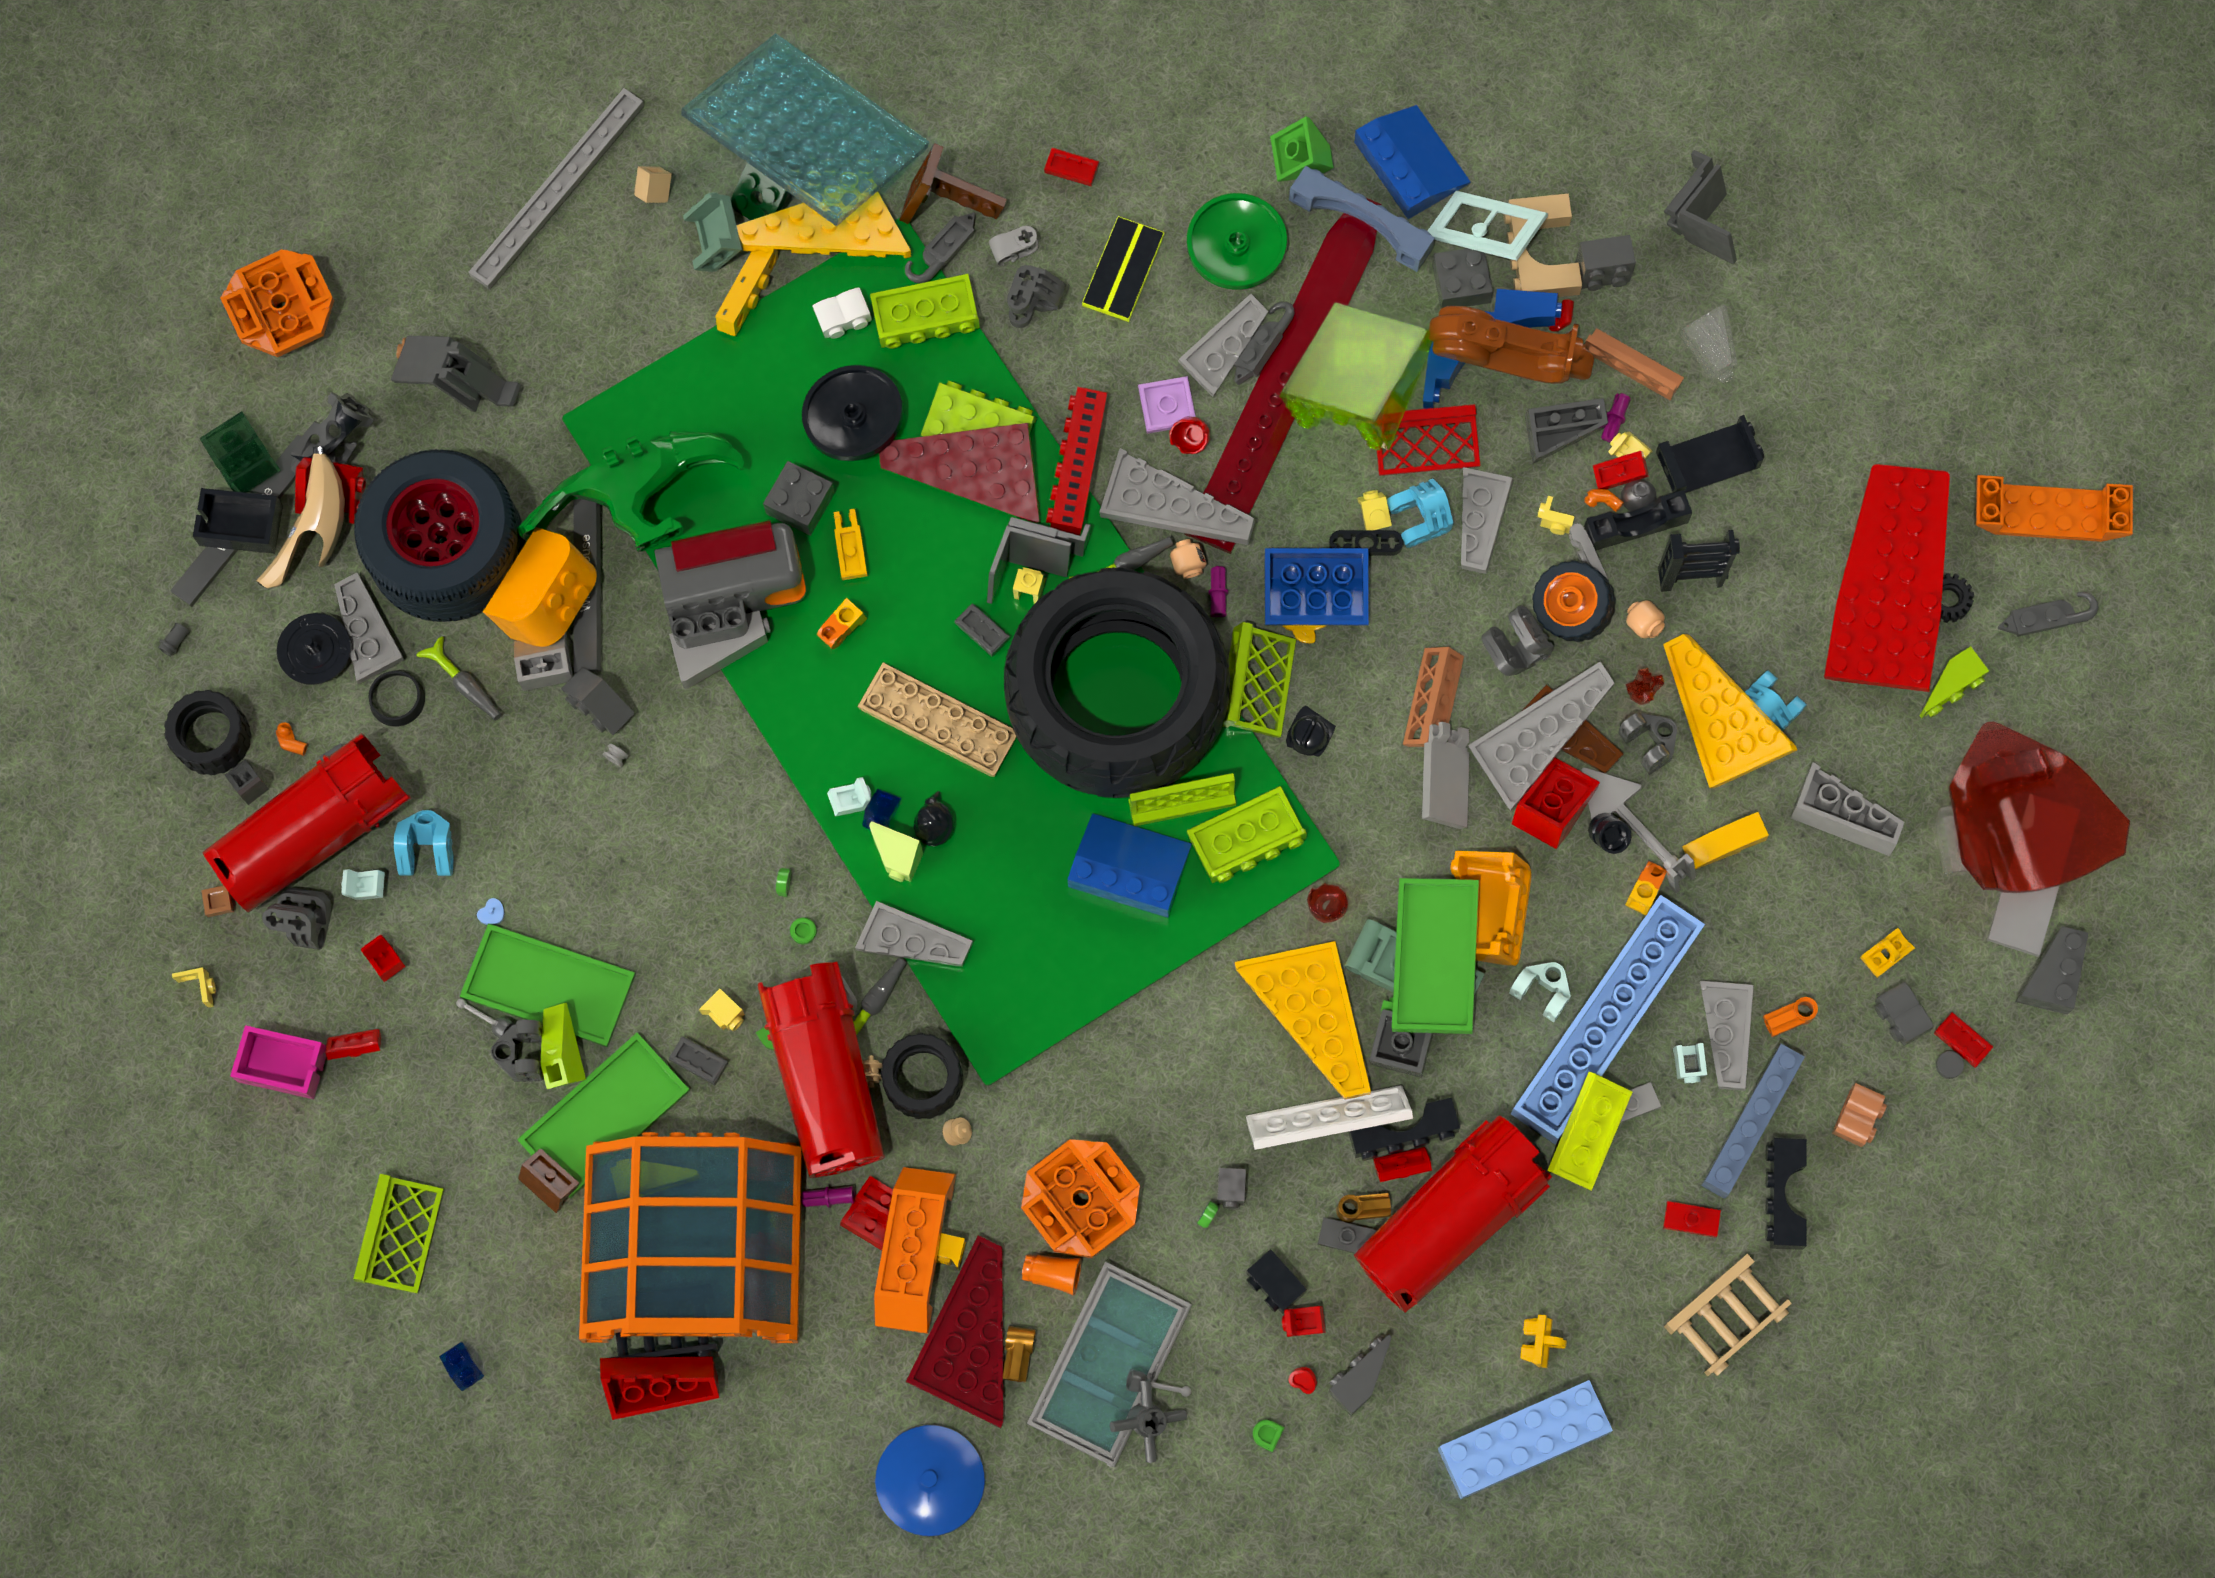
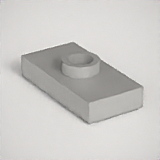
[1620,1082,1661,1123]

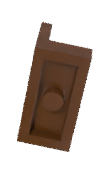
[518,1148,579,1213]

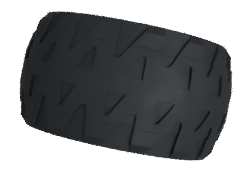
[1004,567,1230,798]

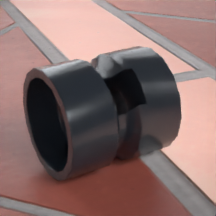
[1588,813,1632,854]

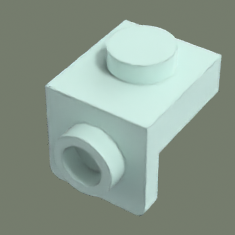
[827,777,871,816]
[341,869,385,900]

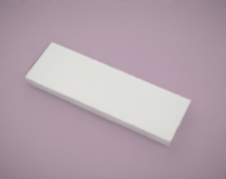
[1246,1085,1413,1150]

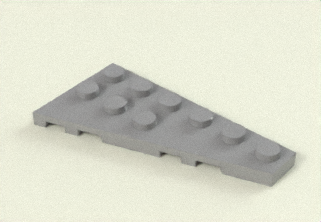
[1100,448,1255,545]

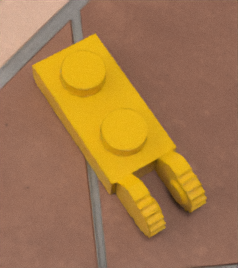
[834,509,868,580]

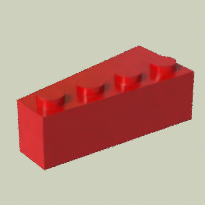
[600,1357,719,1420]

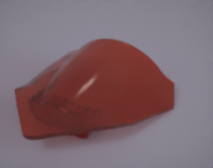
[1948,722,2130,893]

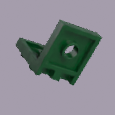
[730,143,819,221]

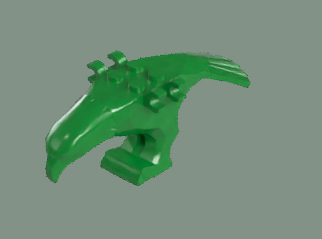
[517,431,744,552]

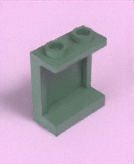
[683,192,742,272]

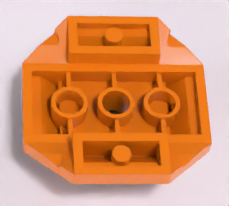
[220,249,334,357]
[1021,1139,1140,1258]

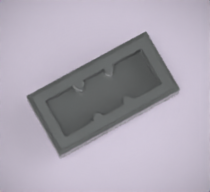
[954,603,1010,657]
[669,1036,728,1086]
[1317,1218,1376,1254]

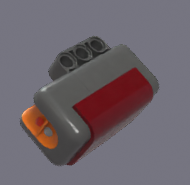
[654,520,806,649]

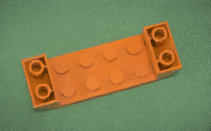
[1976,475,2133,542]
[874,1167,956,1334]

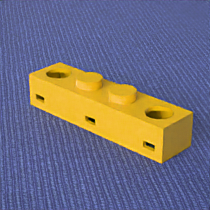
[715,249,778,337]

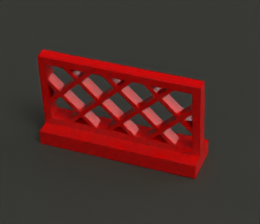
[1372,404,1480,476]

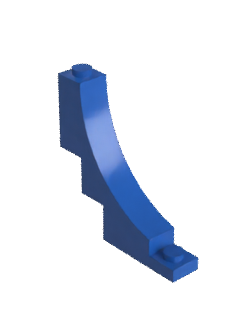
[1423,289,1562,409]

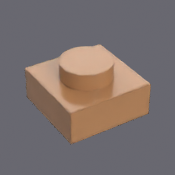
[201,885,234,917]

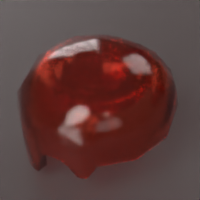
[1307,883,1348,923]

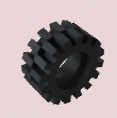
[1941,573,1974,623]

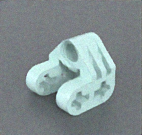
[1509,962,1571,1022]

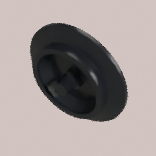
[277,613,351,685]

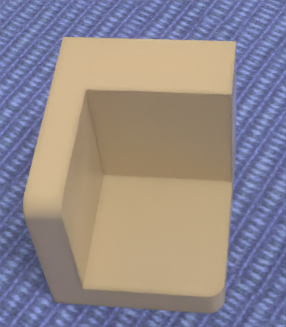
[634,166,672,203]

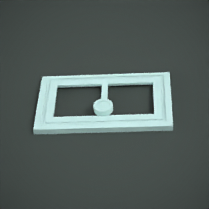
[1428,191,1548,261]

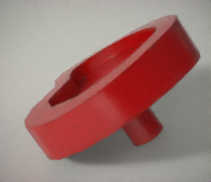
[1288,1367,1317,1394]

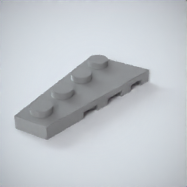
[1178,294,1268,397]
[1461,467,1513,574]
[855,901,973,967]
[1700,981,1754,1091]

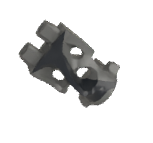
[290,392,375,473]

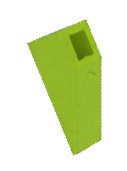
[1919,646,1989,719]
[540,1003,586,1089]

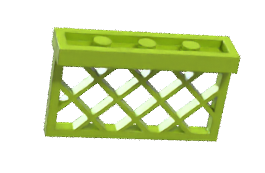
[1223,622,1296,738]
[1128,773,1236,826]
[353,1174,443,1294]

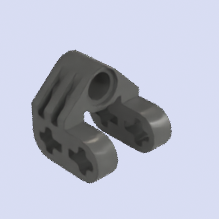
[1007,265,1066,328]
[1481,605,1554,676]
[1618,712,1677,775]
[262,888,331,950]
[491,1020,543,1082]

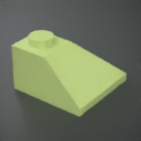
[869,821,923,882]

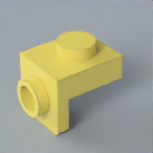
[1608,432,1652,460]
[1357,490,1392,530]
[1537,496,1574,535]

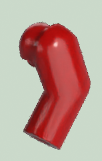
[1549,299,1574,332]

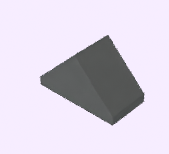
[225,759,269,805]

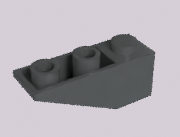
[1329,1334,1392,1416]

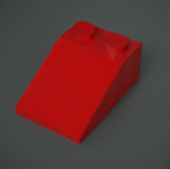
[1512,758,1600,849]

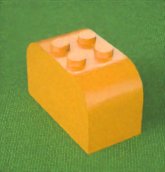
[483,527,597,647]

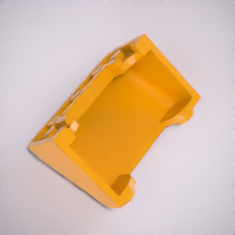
[1450,851,1531,966]

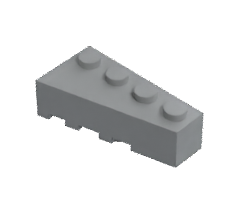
[1791,762,1905,856]

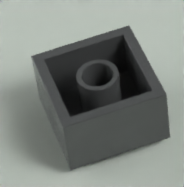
[1575,235,1636,291]
[1432,248,1493,309]
[763,461,835,536]
[1369,1009,1433,1078]

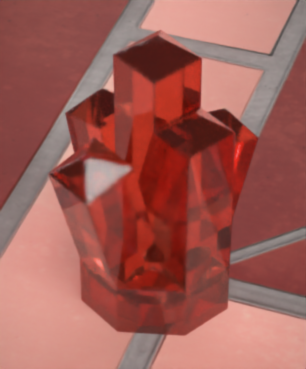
[1626,668,1664,705]

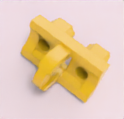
[1860,928,1915,978]
[1520,1315,1567,1368]

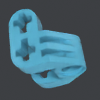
[1387,479,1453,548]
[1745,670,1807,732]
[394,810,454,876]

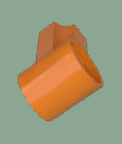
[1763,997,1818,1037]

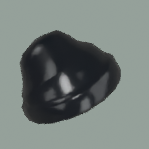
[913,791,954,846]

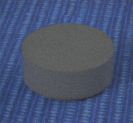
[1936,1051,1964,1079]

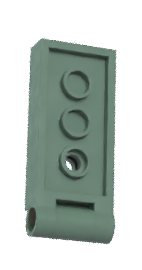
[1344,919,1484,996]

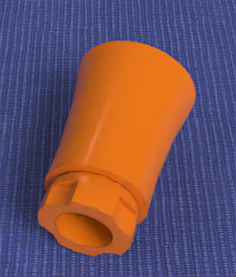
[1022,1254,1082,1295]

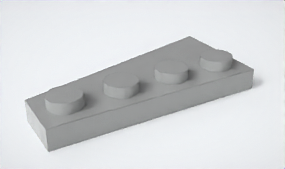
[334,573,404,684]

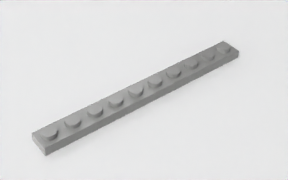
[469,88,644,290]

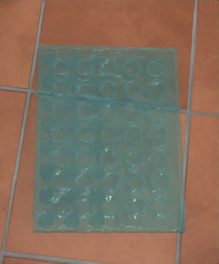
[681,33,929,226]

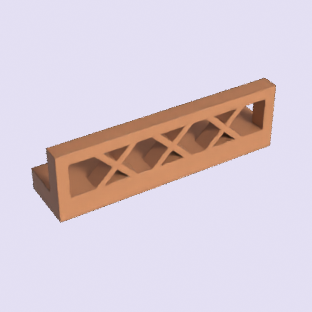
[1585,328,1684,401]
[1403,647,1464,747]

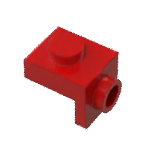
[361,935,406,982]
[1282,1306,1326,1337]

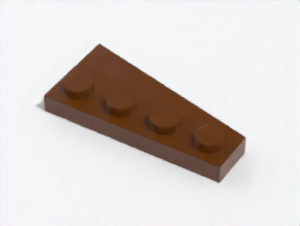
[1522,685,1623,774]

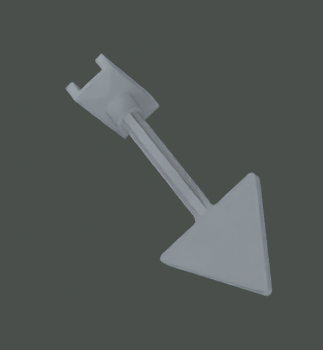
[1582,768,1696,894]

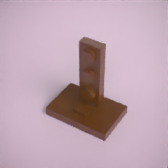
[899,143,1007,224]

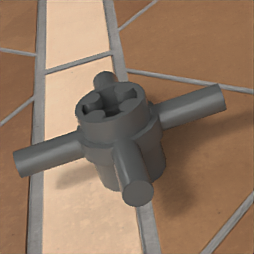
[1109,1379,1187,1463]

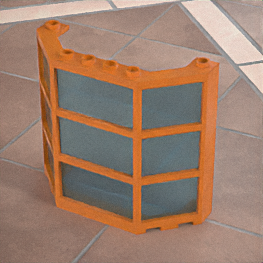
[579,1132,802,1343]

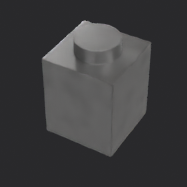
[1217,1168,1246,1209]

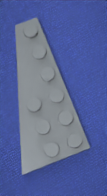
[1468,661,1615,812]

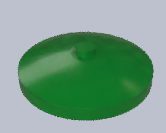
[1187,193,1287,290]

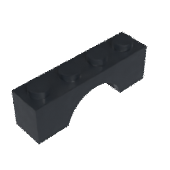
[1584,490,1692,551]
[1348,1097,1460,1161]
[1765,1138,1807,1250]

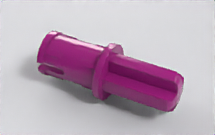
[1601,393,1631,443]
[1208,566,1229,617]
[801,1186,855,1208]

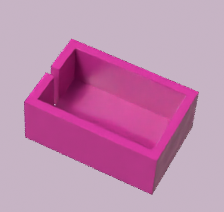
[230,1025,326,1099]

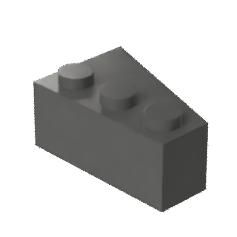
[1525,398,1608,464]
[2015,926,2088,1015]

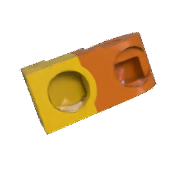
[817,598,867,649]
[1625,861,1667,915]

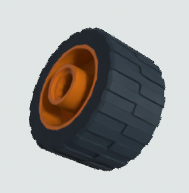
[1532,561,1616,642]

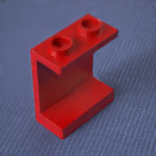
[295,457,366,524]

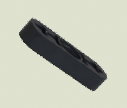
[1329,530,1404,556]

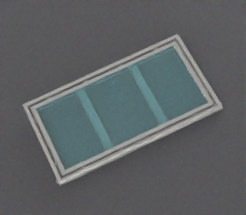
[1027,1262,1192,1467]

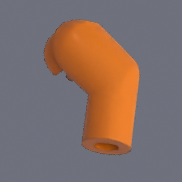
[1584,489,1624,512]
[276,722,308,756]

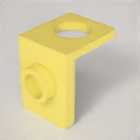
[172,967,216,1008]

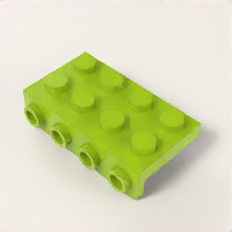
[870,274,980,349]
[921,381,1037,436]
[1187,786,1307,883]

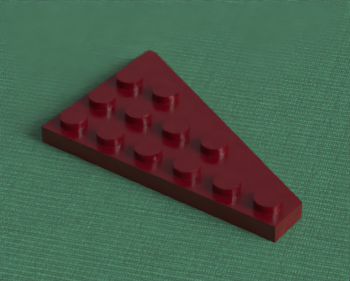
[879,423,1041,523]
[906,1235,1004,1429]

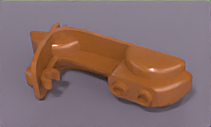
[1428,306,1594,384]

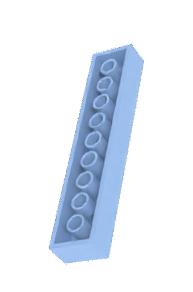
[1511,895,1705,1144]

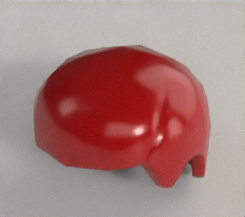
[1169,416,1210,454]

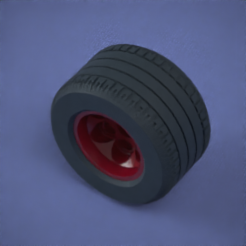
[354,449,526,622]

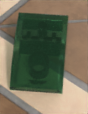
[199,411,281,493]

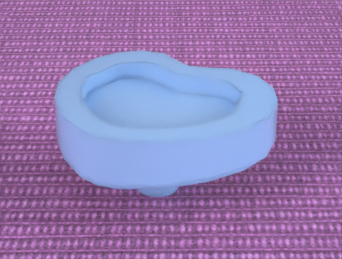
[477,898,504,925]

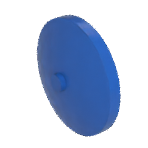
[875,1425,985,1537]

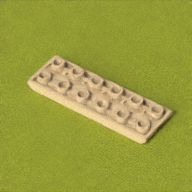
[858,663,1017,777]

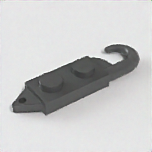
[905,212,975,283]
[1234,301,1295,385]
[1998,592,2099,637]

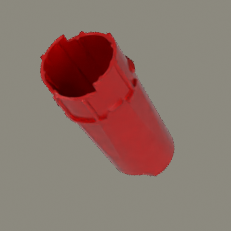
[202,733,411,913]
[757,962,885,1178]
[1354,1115,1552,1313]

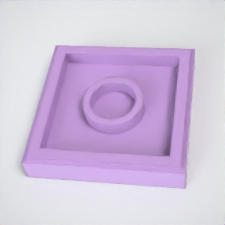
[1138,376,1195,434]

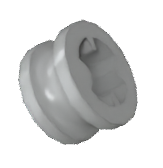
[602,744,629,767]

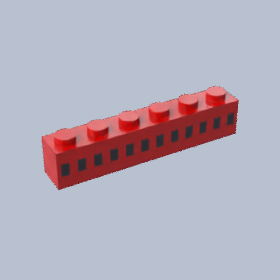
[1046,387,1107,536]

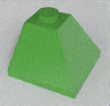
[1270,116,1334,182]

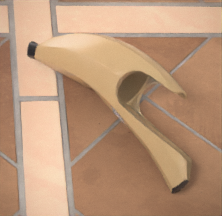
[256,446,345,588]

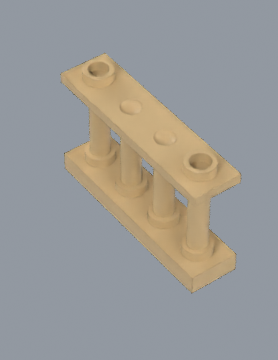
[1664,1254,1792,1376]

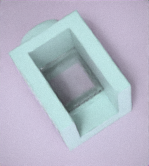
[1673,1043,1707,1084]

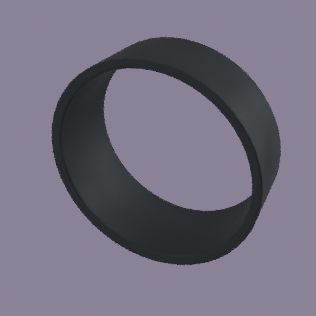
[368,671,425,727]

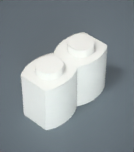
[813,288,872,339]

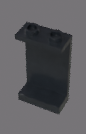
[1656,415,1764,493]

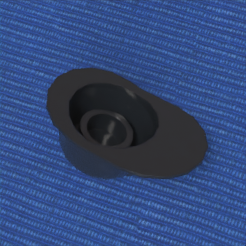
[1286,706,1336,757]

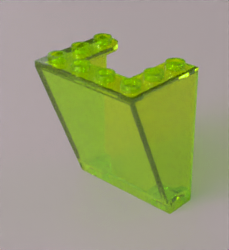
[1280,303,1433,450]

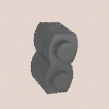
[1875,982,1934,1046]

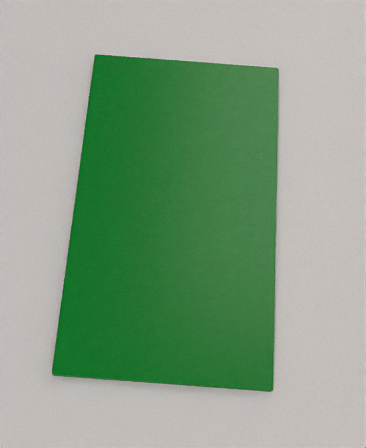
[562,218,1340,1086]

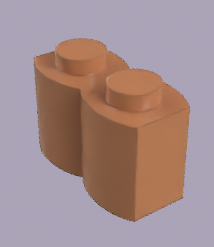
[1832,1083,1887,1147]

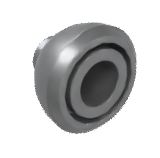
[1621,479,1657,511]

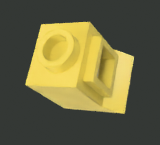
[1013,567,1046,604]
[699,989,745,1031]

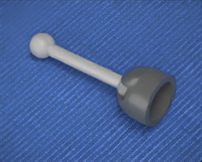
[456,998,515,1038]
[1126,1369,1191,1397]

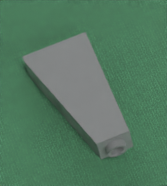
[669,611,771,689]

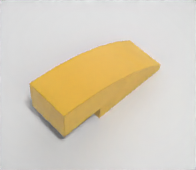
[1682,812,1769,869]

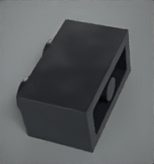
[1246,1249,1307,1314]

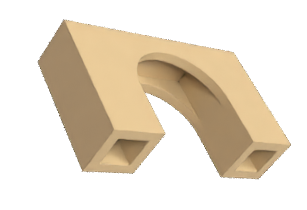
[1503,193,1582,297]

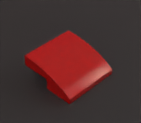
[840,1176,893,1251]

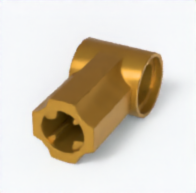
[1336,1193,1391,1223]
[1003,1326,1036,1383]

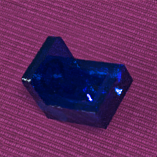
[862,789,901,829]
[439,1342,484,1391]

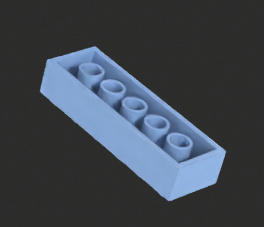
[1438,1380,1613,1499]

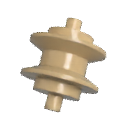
[863,1055,882,1088]
[943,1117,972,1146]

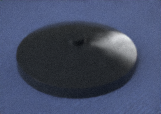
[802,365,904,461]

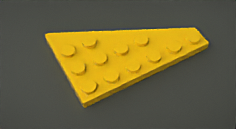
[736,180,911,258]
[1663,634,1797,788]
[1235,941,1371,1100]

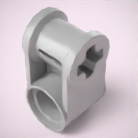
[989,226,1039,266]

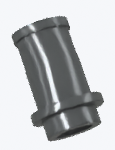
[158,623,190,657]

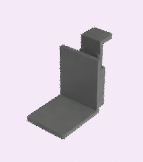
[1664,150,1737,264]
[391,336,521,412]
[987,517,1091,604]

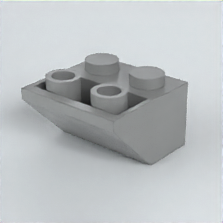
[514,633,573,691]

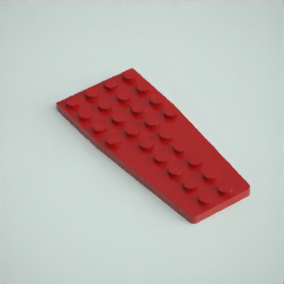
[1824,464,1950,692]

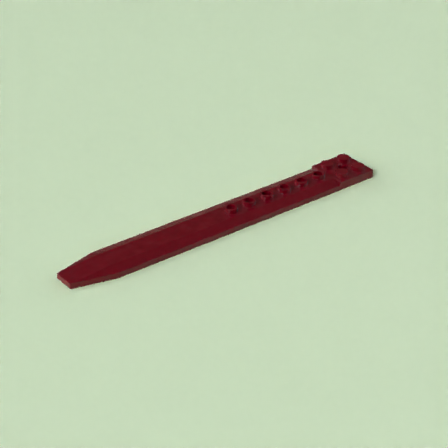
[1184,198,1382,554]

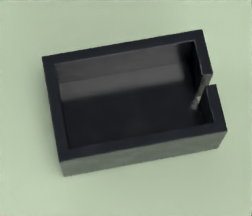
[193,488,283,554]

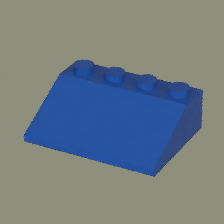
[1354,105,1471,219]
[1264,548,1369,626]
[1067,813,1192,918]

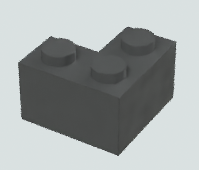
[561,667,634,735]

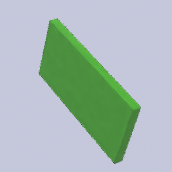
[1392,878,1479,1034]
[460,924,636,1047]
[517,1033,690,1199]

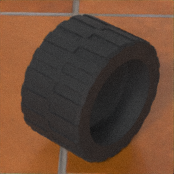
[164,690,251,775]
[881,1033,963,1119]

